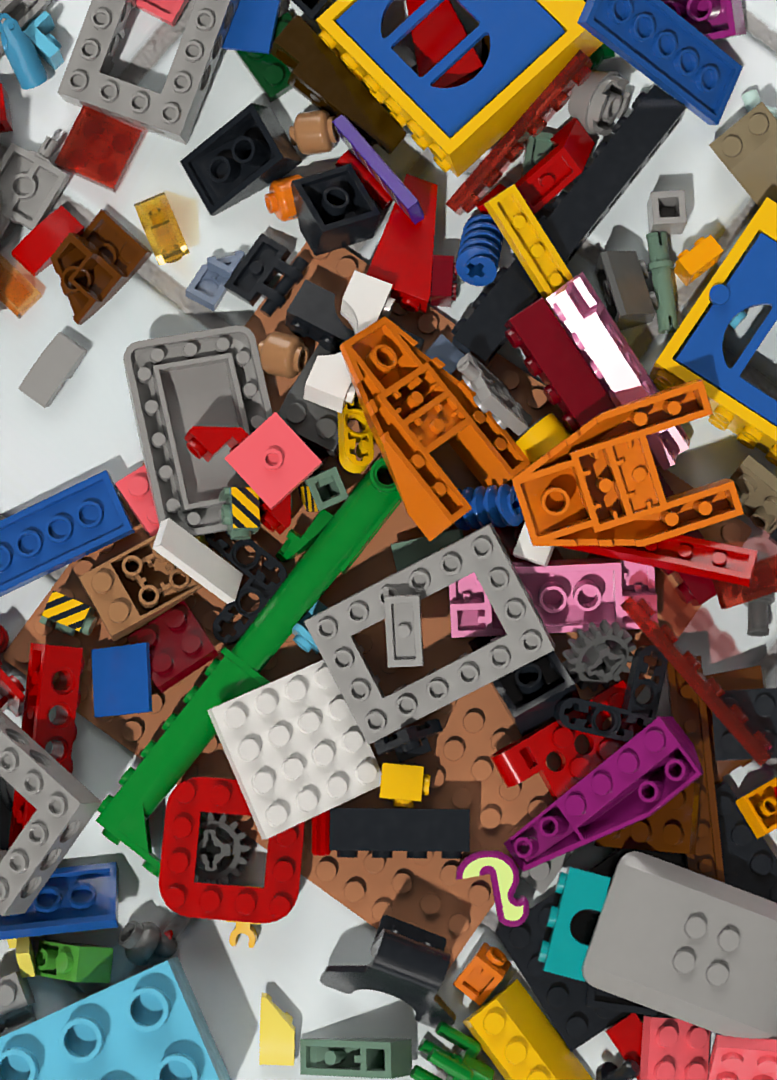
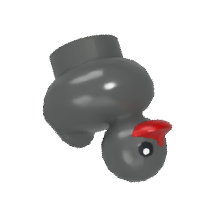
[118,920,177,966]

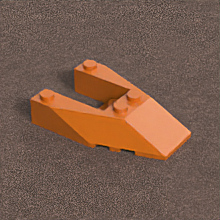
[339,316,531,542]
[511,379,744,547]

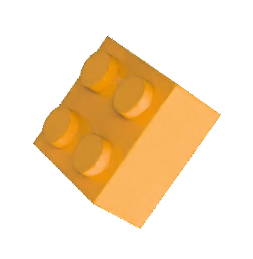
[673,234,724,286]
[735,777,777,839]

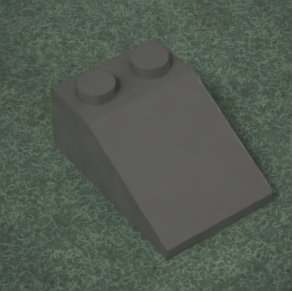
[278,345,358,459]

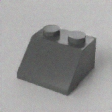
[595,251,658,331]

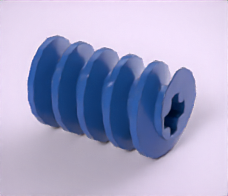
[455,214,504,286]
[454,484,524,530]

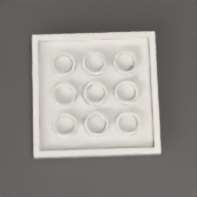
[207,659,382,840]

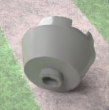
[568,71,631,136]

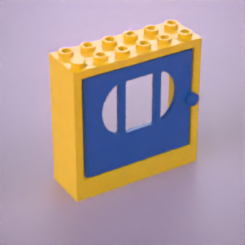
[316,0,604,177]
[649,197,777,466]

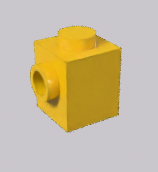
[379,763,430,808]

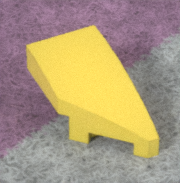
[7,937,36,978]
[259,993,295,1066]

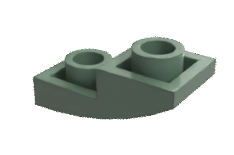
[391,528,464,572]

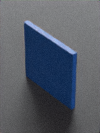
[222,0,281,54]
[91,643,152,718]

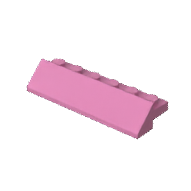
[545,272,690,470]
[449,557,658,638]

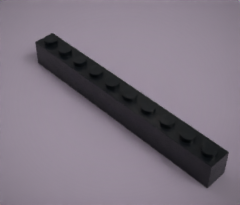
[451,84,686,367]

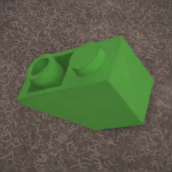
[35,940,114,983]

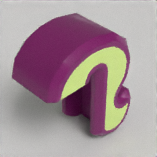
[455,850,529,927]

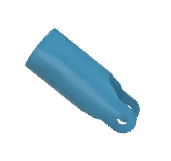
[0,13,48,90]

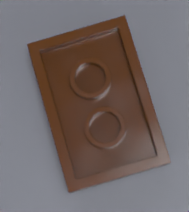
[595,783,700,855]

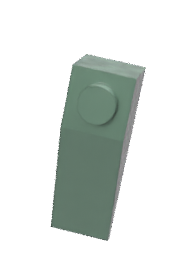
[300,1038,412,1079]

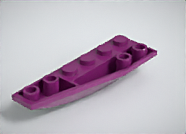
[503,716,704,872]

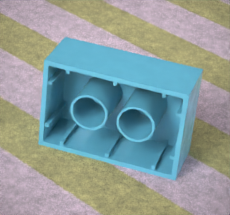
[0,956,231,1080]

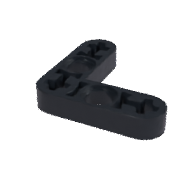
[205,531,288,645]
[554,645,668,742]

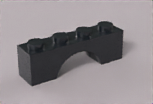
[285,279,425,352]

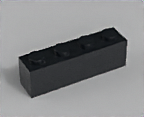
[329,808,470,859]

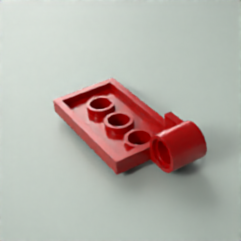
[490,680,642,800]

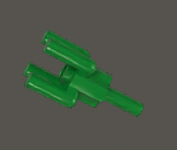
[410,1021,495,1080]

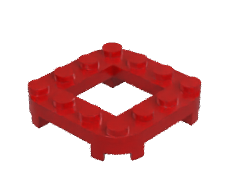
[159,777,305,923]

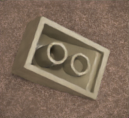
[709,102,777,208]

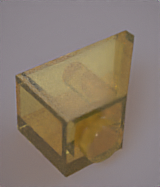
[134,192,190,266]

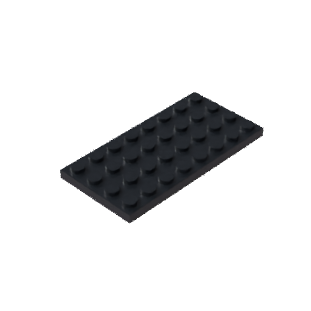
[495,782,777,1052]

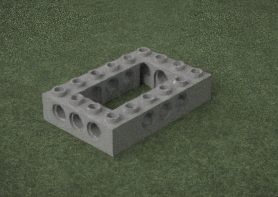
[58,0,240,145]
[304,523,556,745]
[0,710,102,916]

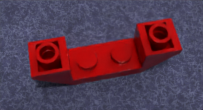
[475,117,595,214]
[184,426,291,535]

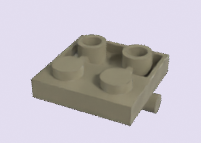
[729,455,777,535]

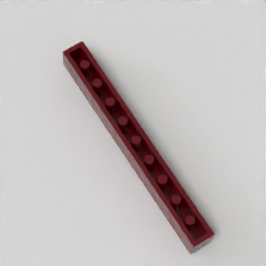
[505,297,733,606]

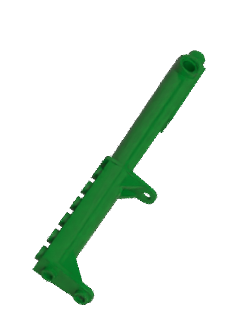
[95,454,402,877]

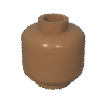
[289,109,340,155]
[258,332,309,378]

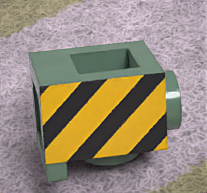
[297,466,348,512]
[219,487,260,540]
[39,591,97,637]

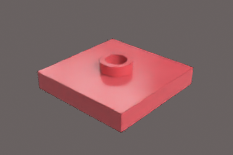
[224,412,323,510]

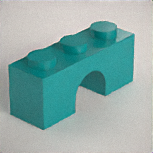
[538,867,611,982]

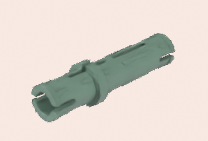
[646,231,679,334]

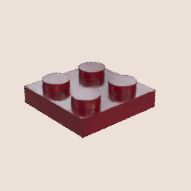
[127,600,219,693]

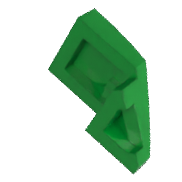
[275,509,333,563]

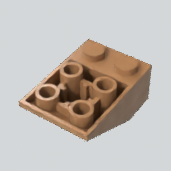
[79,534,203,642]

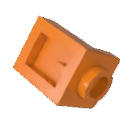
[453,942,511,1006]

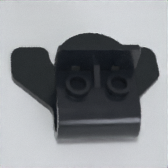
[320,915,456,1029]

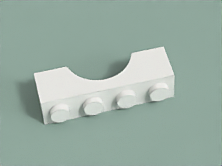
[303,270,395,413]

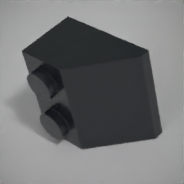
[291,164,381,256]

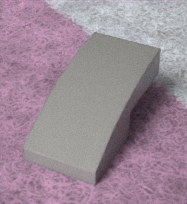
[18,332,87,408]

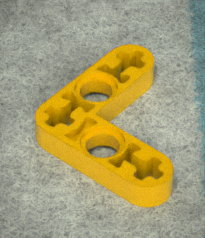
[337,394,374,473]

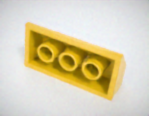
[462,979,593,1080]

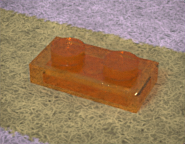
[0,254,42,319]

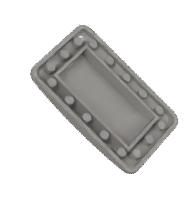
[123,325,292,537]
[582,851,777,1040]

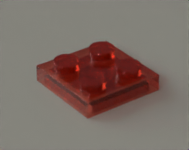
[55,105,144,193]

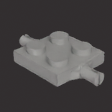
[0,136,70,239]
[457,353,532,436]

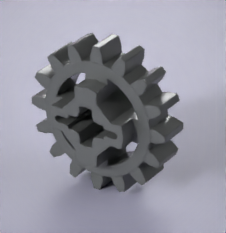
[562,620,636,692]
[195,813,251,885]

